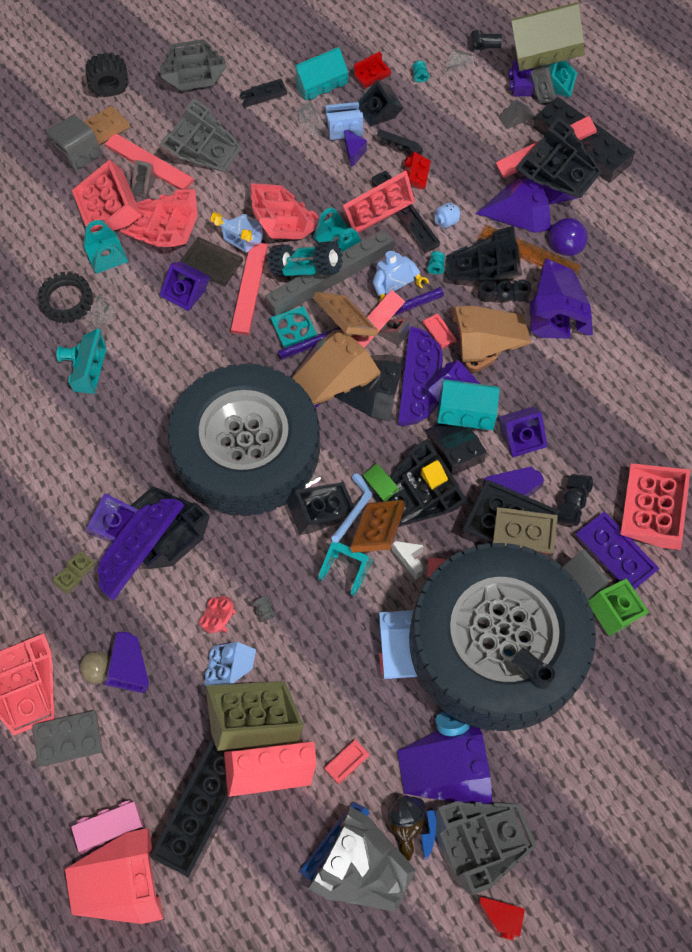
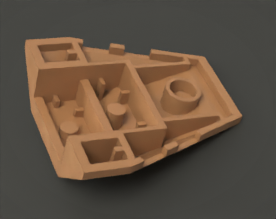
[450,306,531,362]
[292,329,381,405]

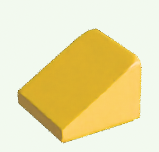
[421,460,448,490]

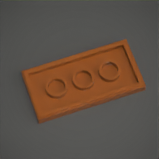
[350,500,405,553]

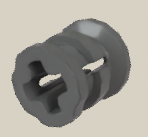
[252,596,277,622]

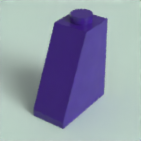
[482,466,544,497]
[104,632,149,693]

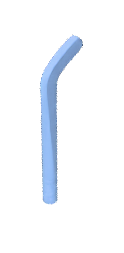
[332,474,373,543]

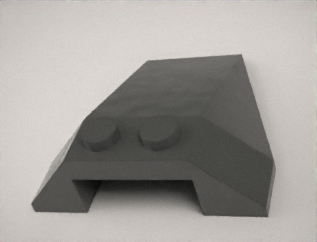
[160,39,226,91]
[159,98,242,172]
[436,801,537,896]

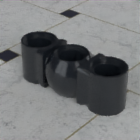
[478,279,531,303]
[557,474,593,526]

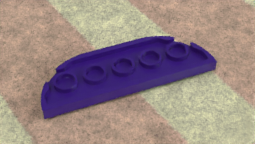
[398,327,443,426]
[97,499,184,601]

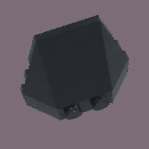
[515,116,602,199]
[447,226,522,281]
[334,354,406,421]
[374,439,468,527]
[130,486,210,569]

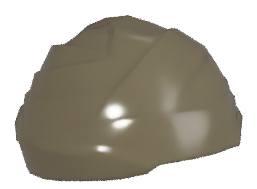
[80,651,110,684]

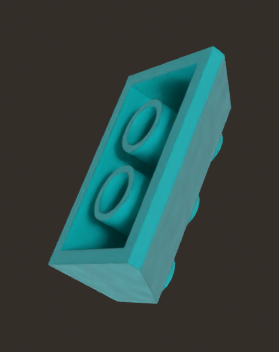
[295,47,348,101]
[68,328,107,394]
[437,379,500,431]

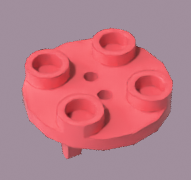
[199,596,237,634]

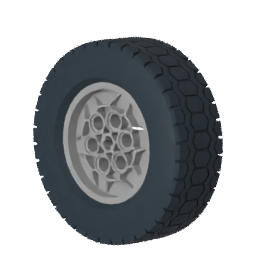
[409,543,596,731]

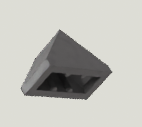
[499,99,536,129]
[131,160,156,198]
[377,318,409,346]

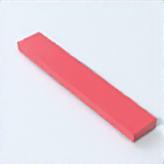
[496,116,597,178]
[105,134,194,190]
[231,243,268,335]

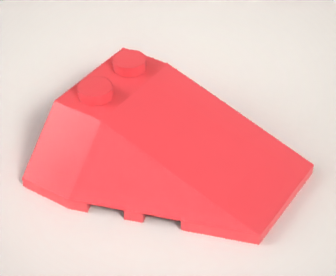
[250,183,319,240]
[120,189,198,247]
[0,633,54,735]

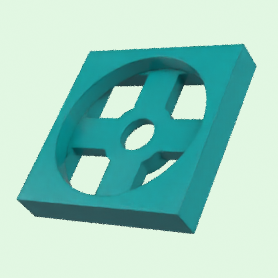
[271,306,317,348]

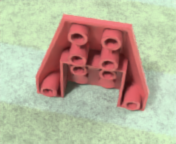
[65,828,164,924]

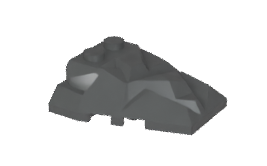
[308,806,416,912]

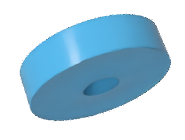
[436,711,470,736]

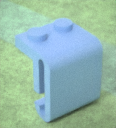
[325,102,363,140]

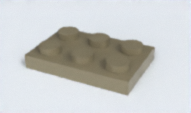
[493,507,558,556]

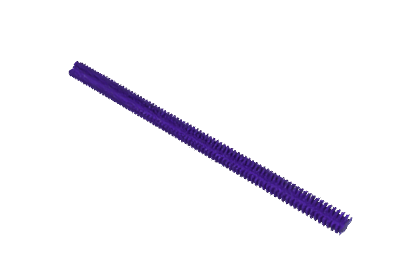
[277,287,444,360]

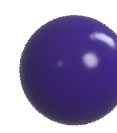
[548,218,588,256]

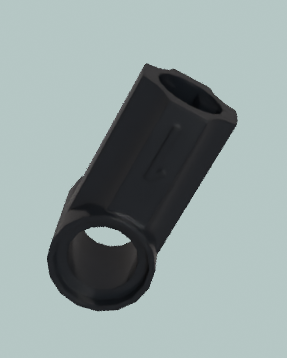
[470,30,502,51]
[511,647,555,689]

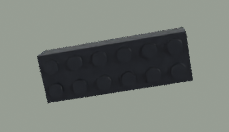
[533,97,635,183]
[150,738,240,880]

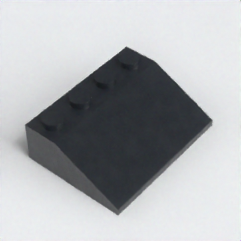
[462,479,560,545]

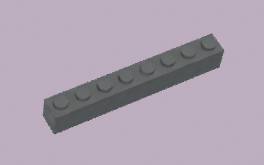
[265,229,394,316]

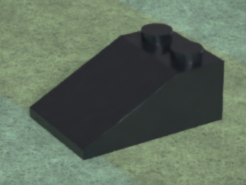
[425,423,487,475]
[286,482,354,535]

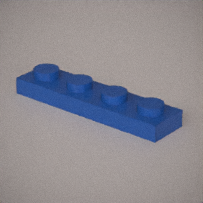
[299,802,370,881]

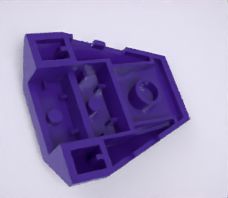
[534,258,593,336]
[397,725,492,804]

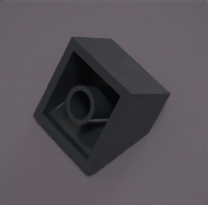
[358,80,404,127]

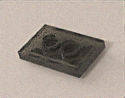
[179,237,243,287]

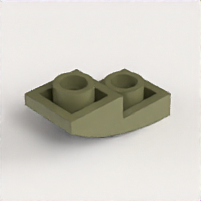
[52,551,95,595]

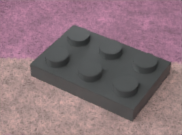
[33,710,103,767]

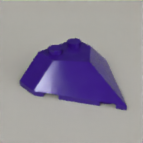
[476,176,551,233]

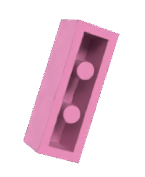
[71,801,145,854]

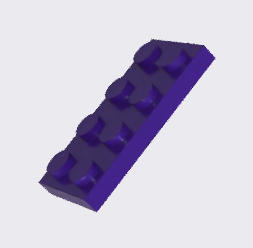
[575,511,660,590]

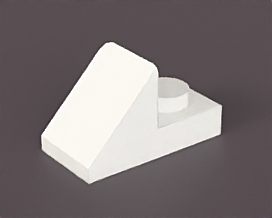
[392,541,424,580]

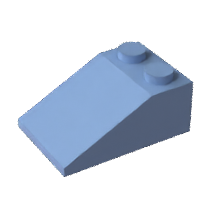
[379,610,417,679]

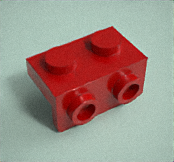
[354,51,391,89]
[402,152,431,190]

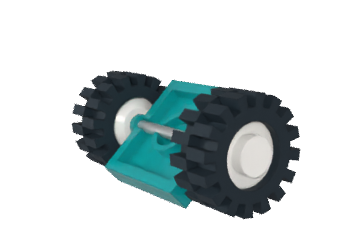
[267,241,343,277]

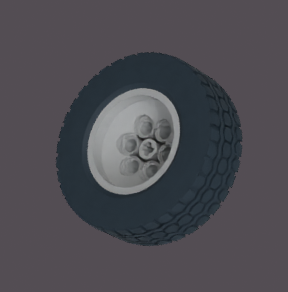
[168,363,320,516]

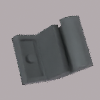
[46,114,102,172]

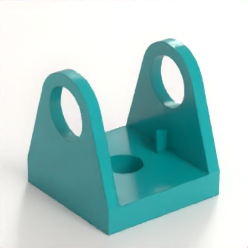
[314,207,362,253]
[83,220,128,274]
[318,541,374,596]

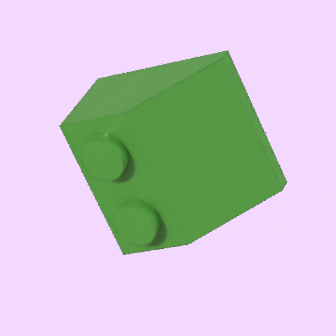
[589,578,649,637]

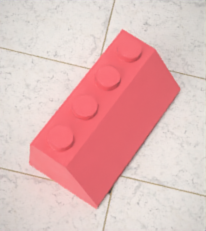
[224,742,316,797]

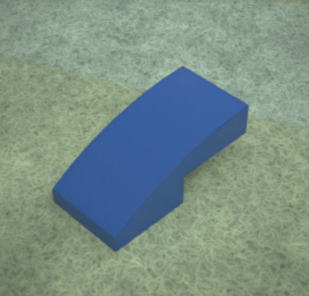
[420,810,436,860]

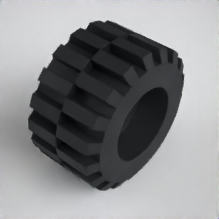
[85,52,129,97]

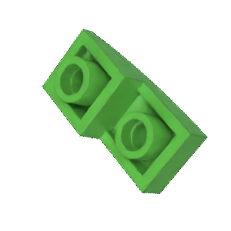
[363,463,400,501]

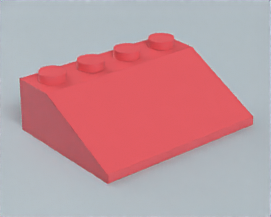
[72,159,141,232]
[342,171,415,233]
[621,463,690,550]

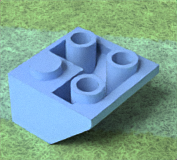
[204,642,256,686]

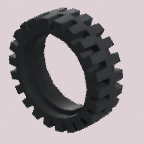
[38,272,93,324]

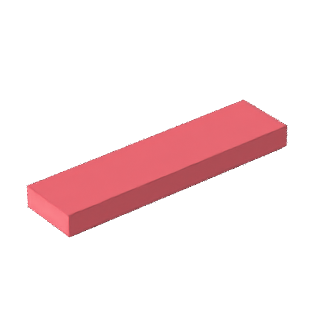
[351,290,405,348]

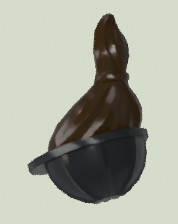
[388,795,426,861]

